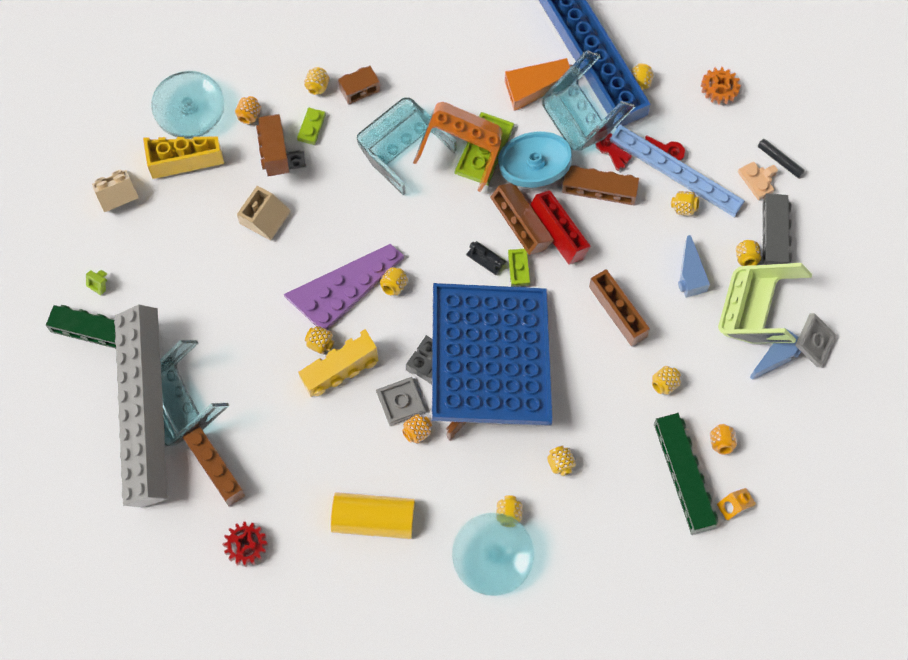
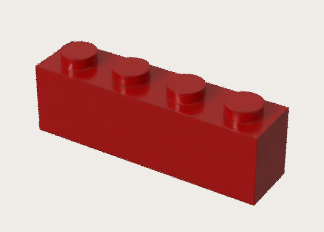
[530,190,591,265]

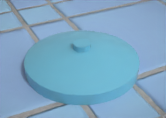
[498,131,572,188]

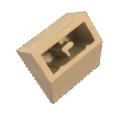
[92,170,139,213]
[237,185,291,241]

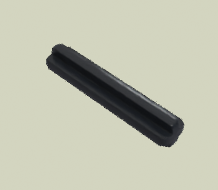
[758,138,805,178]

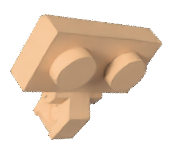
[738,161,778,200]

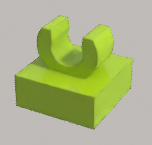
[86,269,107,296]

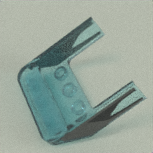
[542,50,635,151]
[357,97,457,195]
[160,340,230,446]

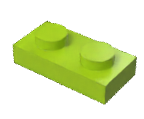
[297,107,326,145]
[508,248,530,287]

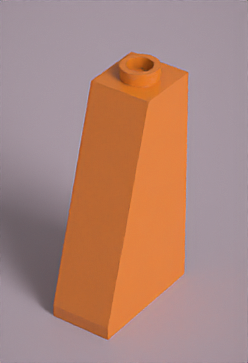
[505,58,572,111]

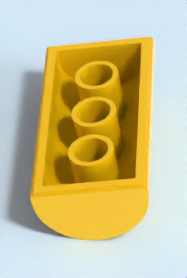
[331,492,415,539]

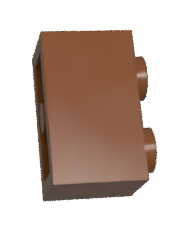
[338,65,380,105]

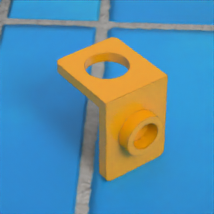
[717,488,756,520]

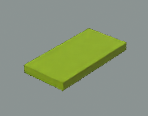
[454,112,515,186]

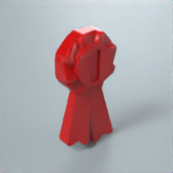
[595,133,632,171]
[645,135,685,161]

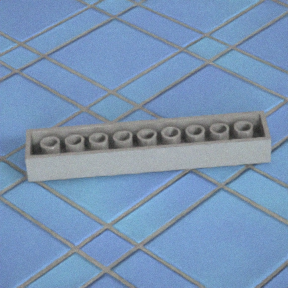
[114,304,168,508]

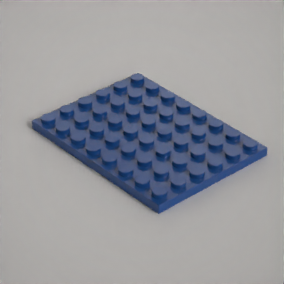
[432,283,553,426]

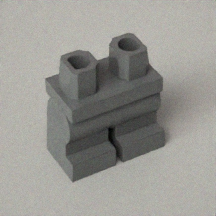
[406,335,432,385]

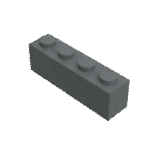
[762,193,792,265]

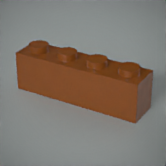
[256,114,290,177]
[562,165,639,206]
[490,183,553,255]
[589,269,650,347]
[183,427,245,507]

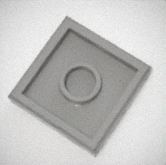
[795,313,836,367]
[376,377,426,426]

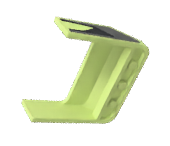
[718,263,812,343]

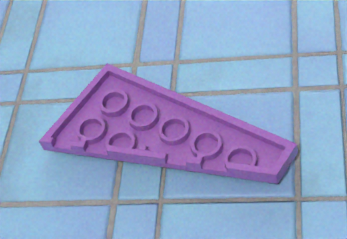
[283,244,404,330]

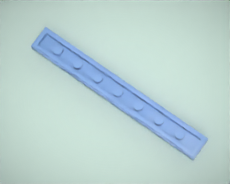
[610,125,745,217]

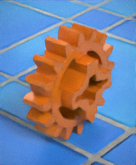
[701,67,741,105]

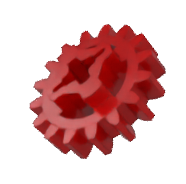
[222,521,268,567]

